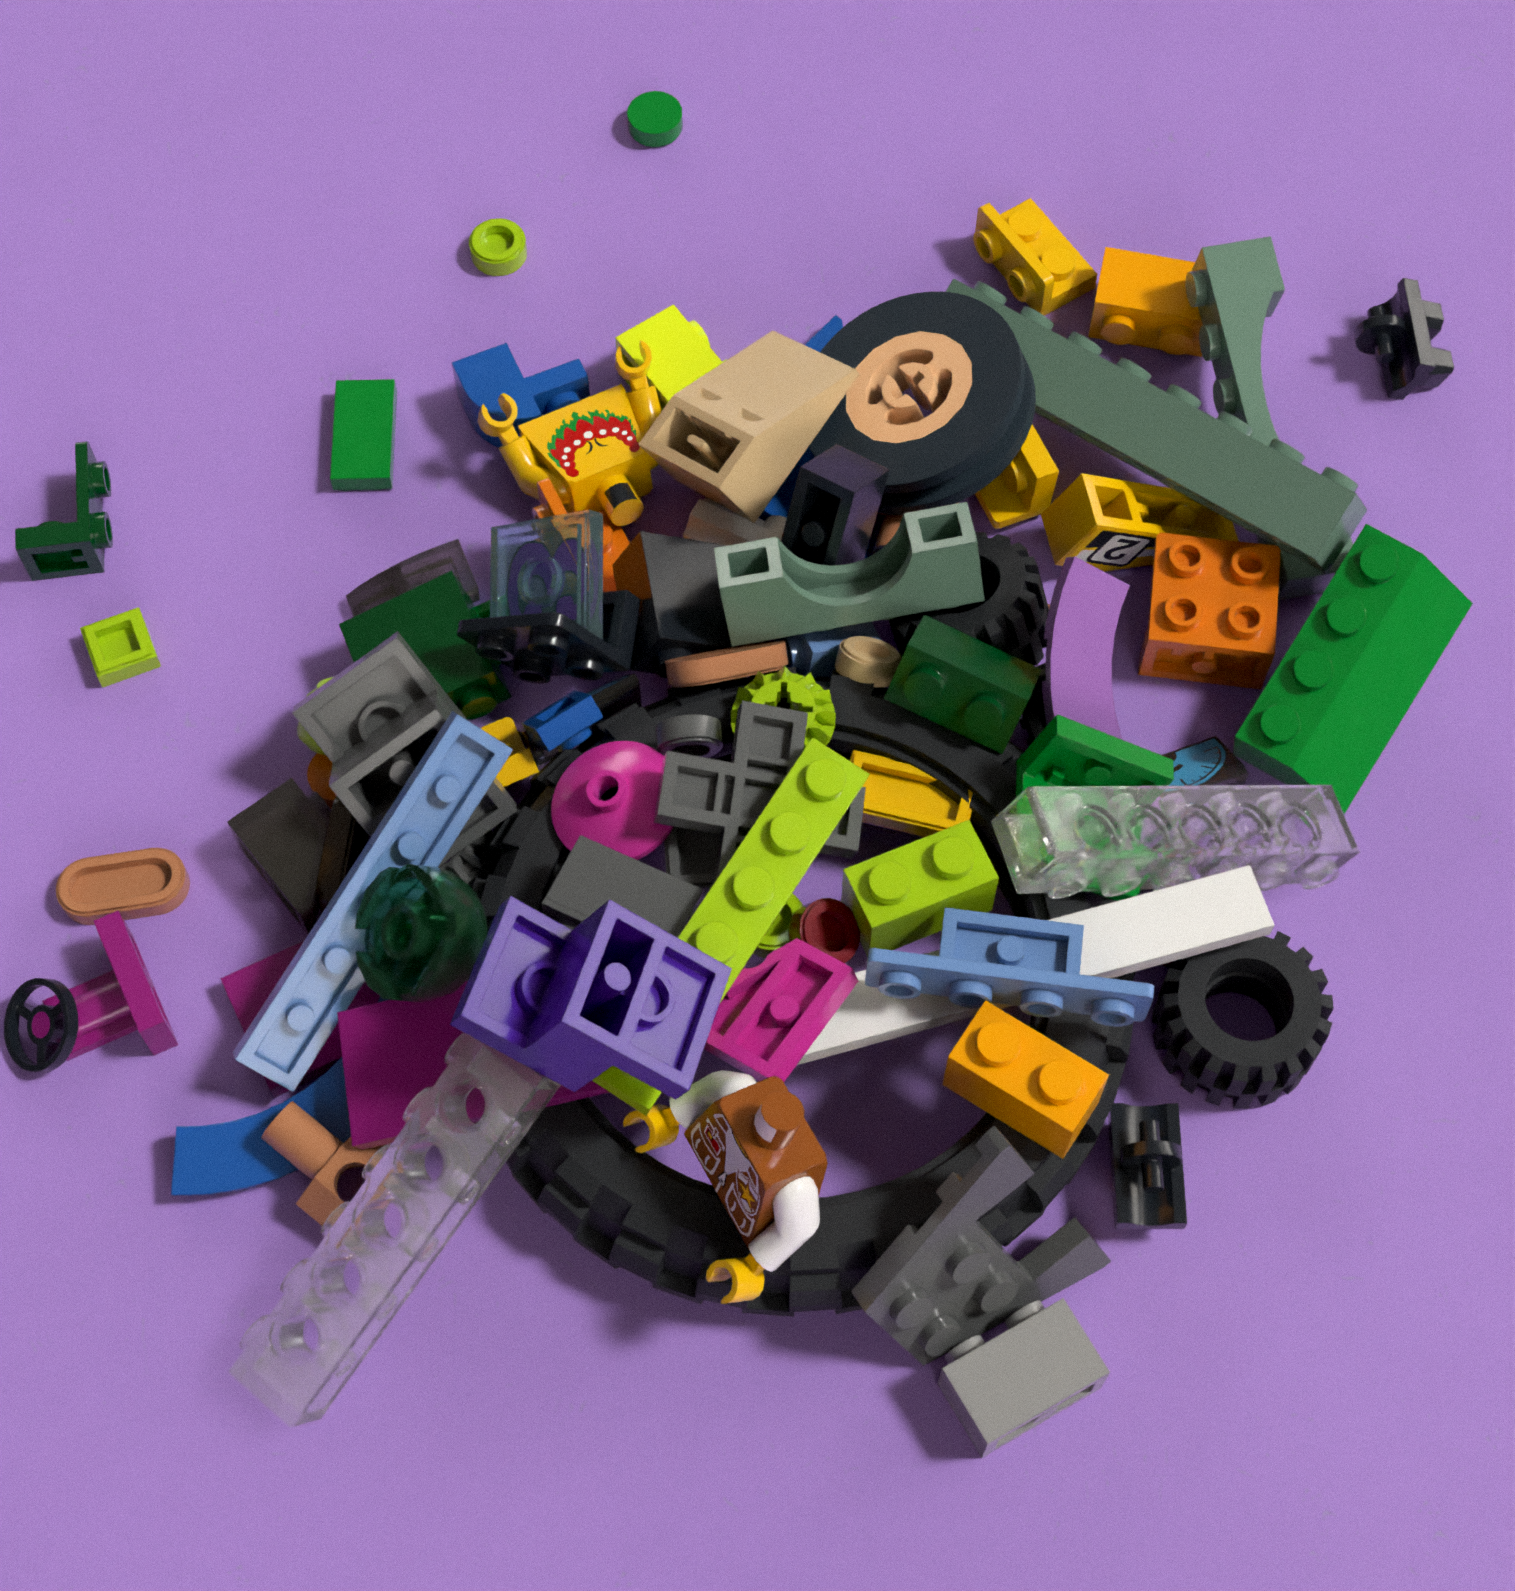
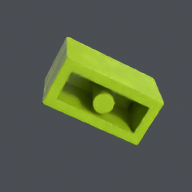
[841,820,999,957]

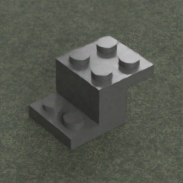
[292,631,517,867]

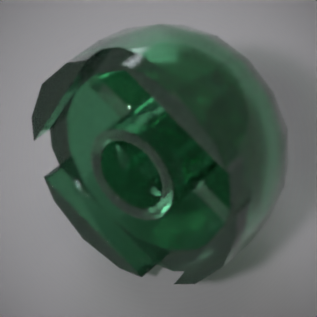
[355,864,488,1002]

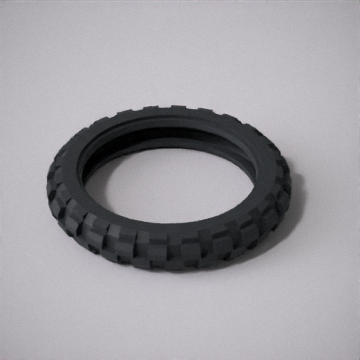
[451,667,1136,1317]

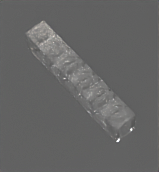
[991,785,1360,899]
[228,1033,561,1428]

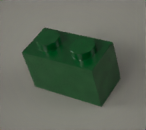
[884,615,1042,754]

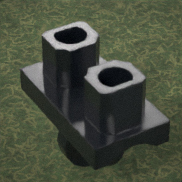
[1354,278,1454,400]
[1108,1103,1187,1229]

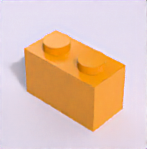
[1088,247,1202,357]
[942,1000,1109,1159]

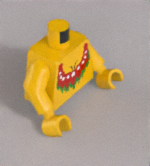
[478,340,662,526]

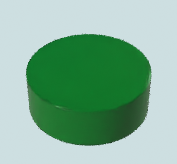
[627,91,683,147]

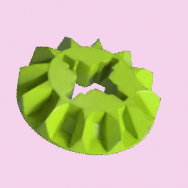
[731,665,836,751]

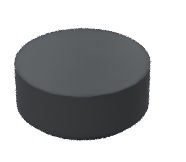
[655,714,723,758]

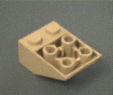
[638,330,859,523]

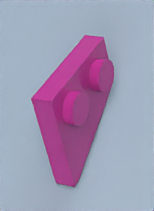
[704,938,859,1082]

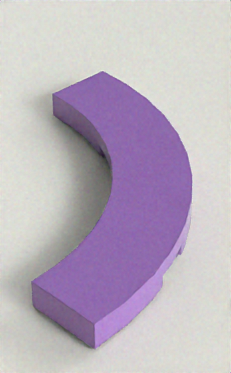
[1042,556,1212,890]

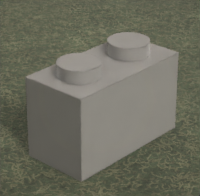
[938,1298,1110,1458]

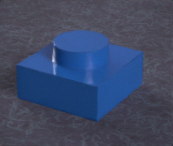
[521,690,603,752]

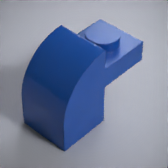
[451,343,590,448]

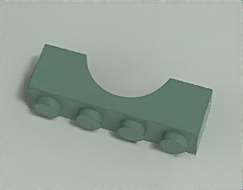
[714,502,984,647]

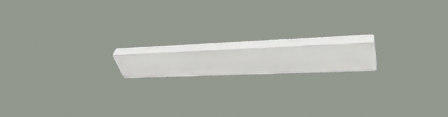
[797,865,1275,1065]

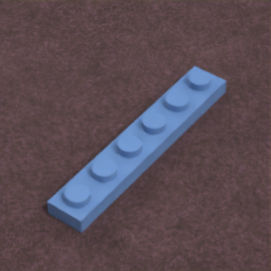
[232,711,513,1092]

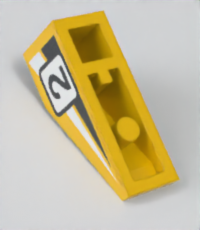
[1041,473,1239,572]

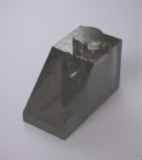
[227,778,331,935]

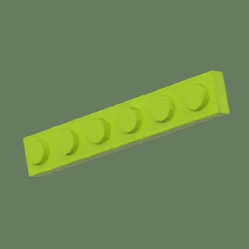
[592,737,870,1116]

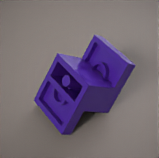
[449,896,732,1100]

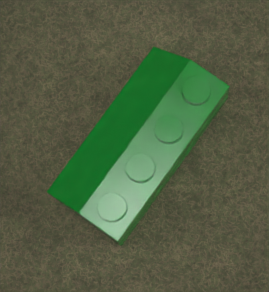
[1232,524,1473,816]

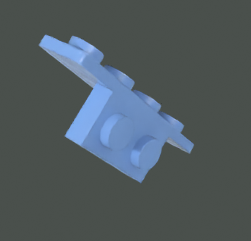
[865,907,1154,1027]

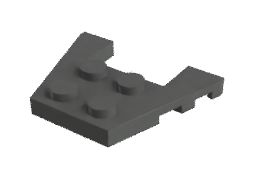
[851,1126,1111,1366]

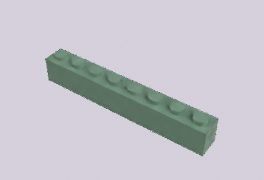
[945,278,1367,574]

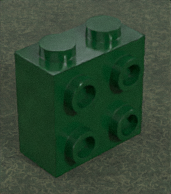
[339,570,512,719]

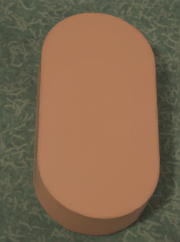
[665,641,788,688]
[56,848,190,925]

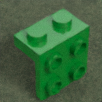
[1015,714,1174,901]

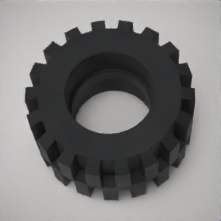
[889,532,1049,666]
[1152,931,1334,1109]

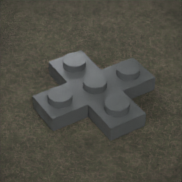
[653,700,866,885]

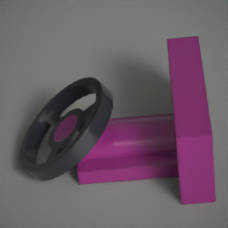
[4,910,178,1072]

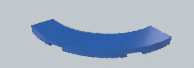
[171,933,463,1196]

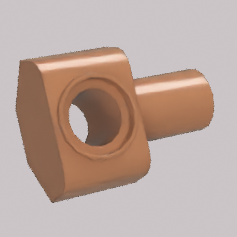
[261,1101,416,1248]

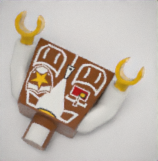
[623,1070,828,1304]

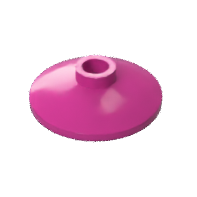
[551,741,673,860]

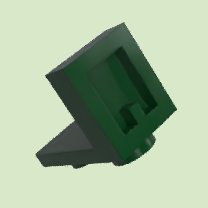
[15,441,113,581]

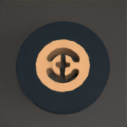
[809,291,1036,515]

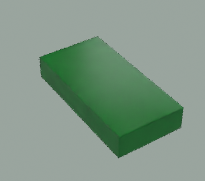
[330,379,397,490]

